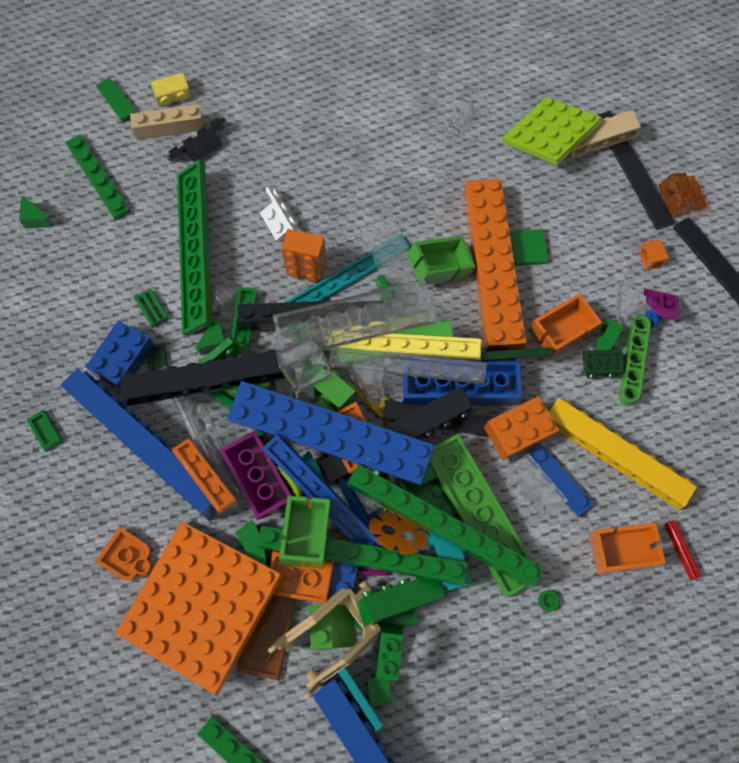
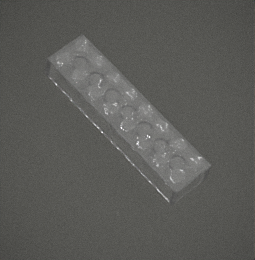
[273,279,435,360]

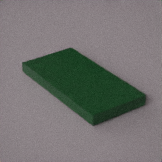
[469,347,553,361]

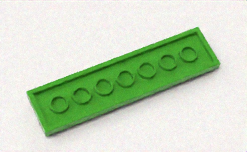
[429,434,542,598]

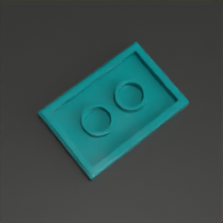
[338,668,383,731]

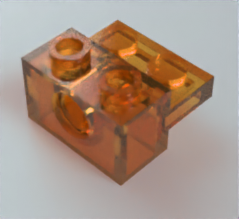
[659,172,707,216]

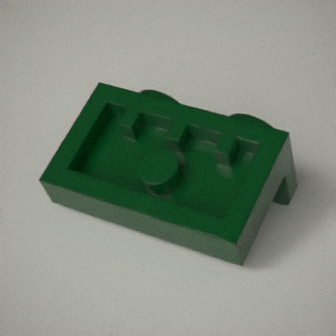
[581,350,624,379]

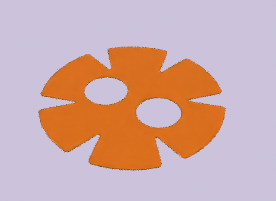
[369,513,427,554]

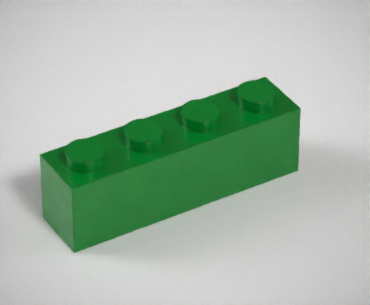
[356,577,445,627]

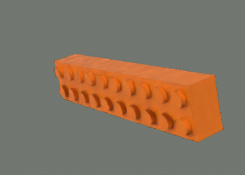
[464,179,526,352]

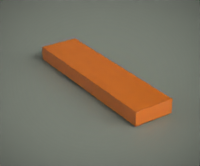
[172,438,237,514]

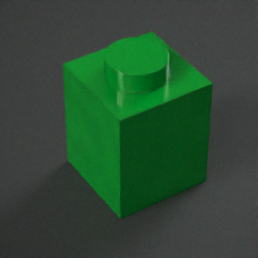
[367,673,392,706]

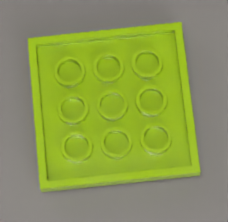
[502,97,602,166]

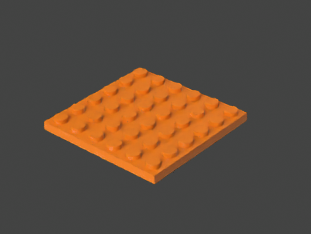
[116,521,283,696]

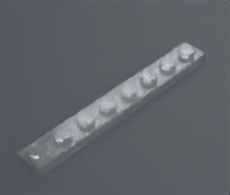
[328,346,487,384]

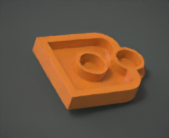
[95,527,153,581]

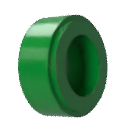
[538,590,560,612]

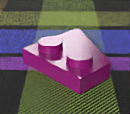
[640,288,680,320]

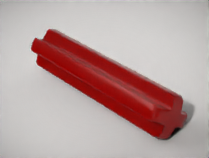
[665,520,701,580]

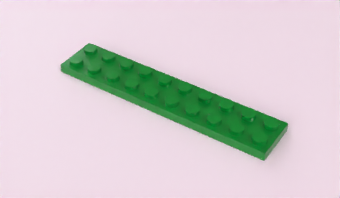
[177,159,212,336]

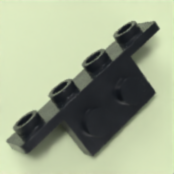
[167,118,226,163]

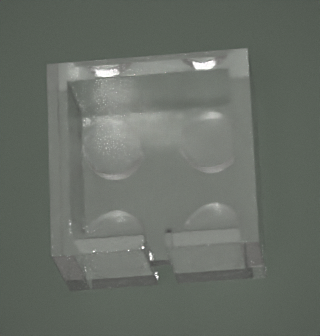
[276,335,333,393]

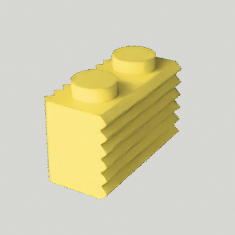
[151,72,191,106]

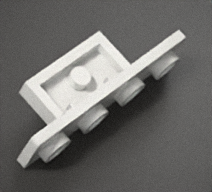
[260,187,303,242]

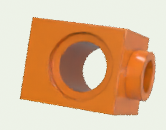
[639,240,669,270]

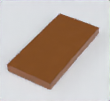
[237,595,297,681]

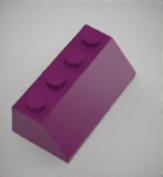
[220,430,291,520]

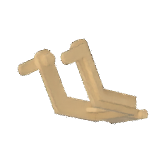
[268,580,381,700]

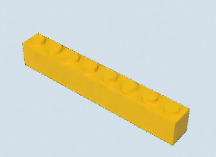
[549,398,697,510]

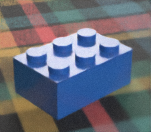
[85,320,155,390]

